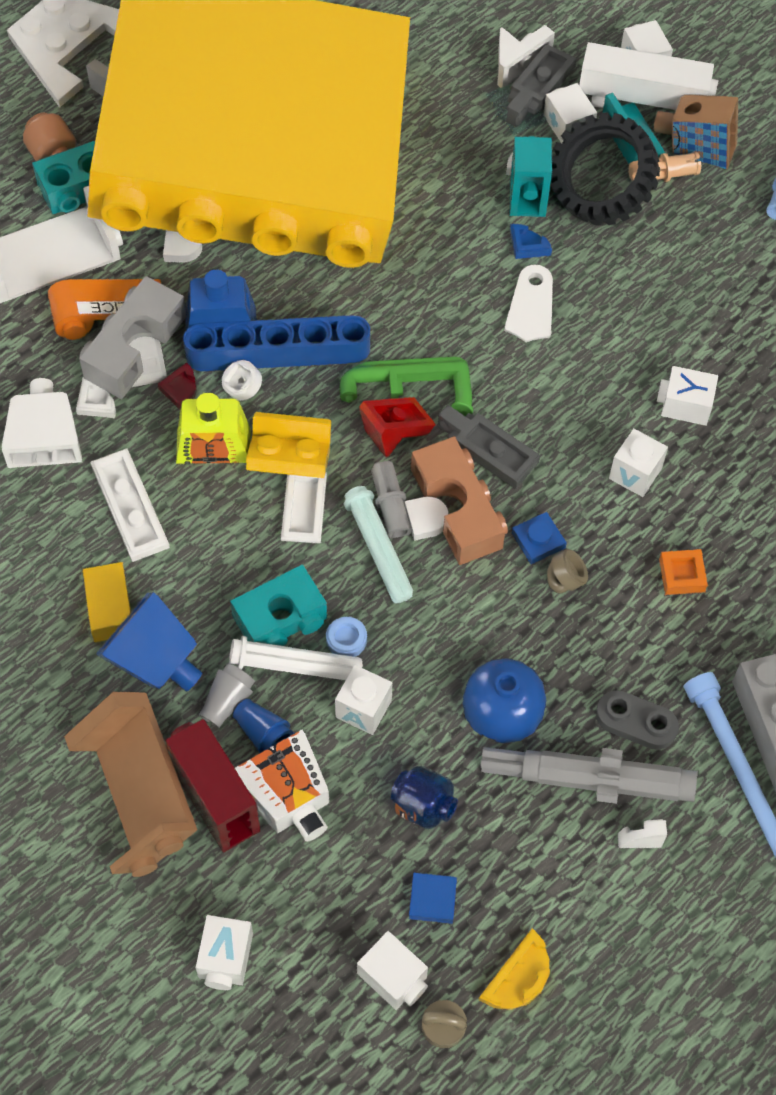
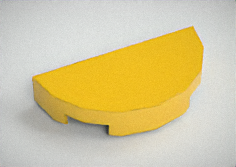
[479,928,550,1010]

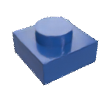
[511,512,567,564]

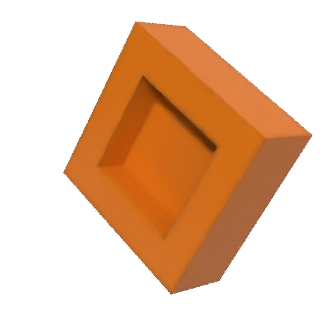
[659,549,708,595]

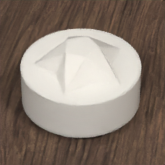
[222,360,262,401]

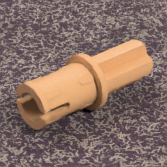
[628,152,701,182]

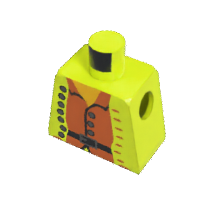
[176,393,251,464]

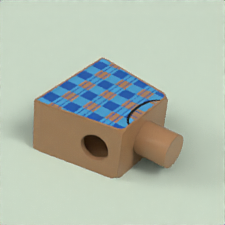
[654,95,738,170]

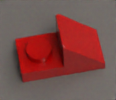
[359,397,436,457]

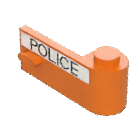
[48,279,161,340]

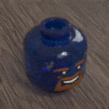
[391,765,458,830]

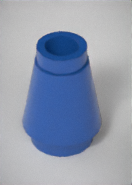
[233,699,294,753]

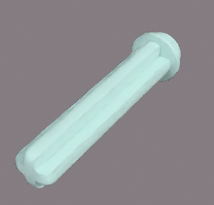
[344,486,413,603]

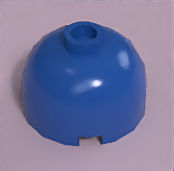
[462,658,547,743]

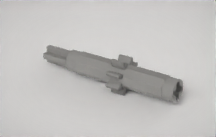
[481,747,698,804]

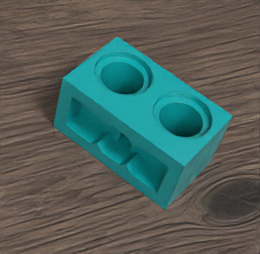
[32,141,95,215]

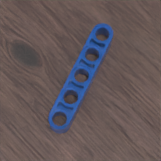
[183,315,370,371]

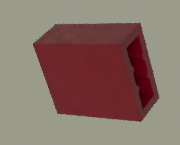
[165,718,261,853]

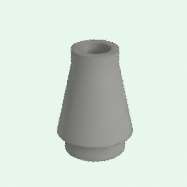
[198,663,255,728]

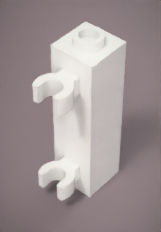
[579,42,718,111]

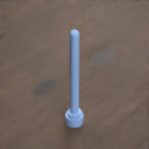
[683,672,776,858]

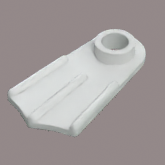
[504,265,553,342]

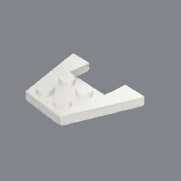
[7,0,119,108]

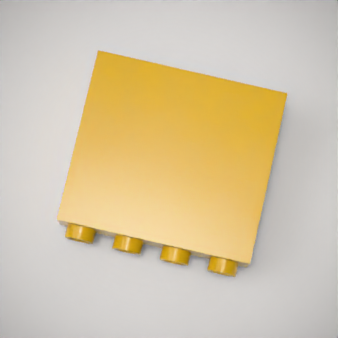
[87,0,410,268]

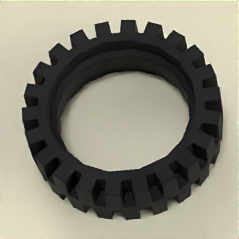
[551,112,660,226]

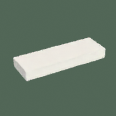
[90,449,170,562]

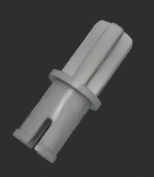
[371,461,412,539]

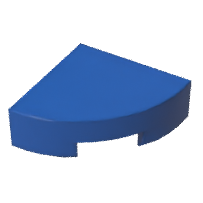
[510,224,552,259]

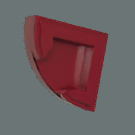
[158,362,197,410]

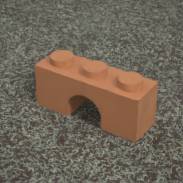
[411,436,508,565]

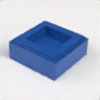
[409,873,457,924]

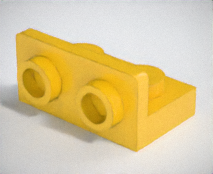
[246,412,331,478]

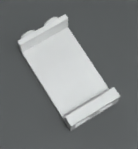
[0,186,123,303]

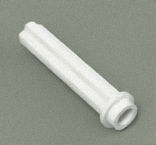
[229,636,363,680]

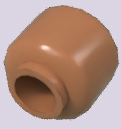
[23,112,76,161]

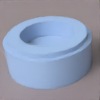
[326,617,367,657]

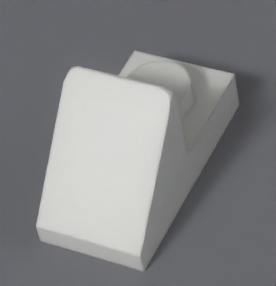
[497,25,555,89]

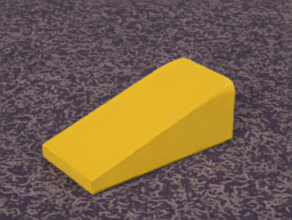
[83,562,131,642]

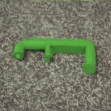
[339,357,473,416]

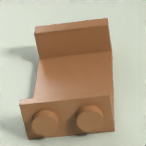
[64,692,198,877]

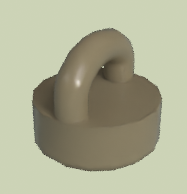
[547,549,588,594]
[422,1000,467,1048]

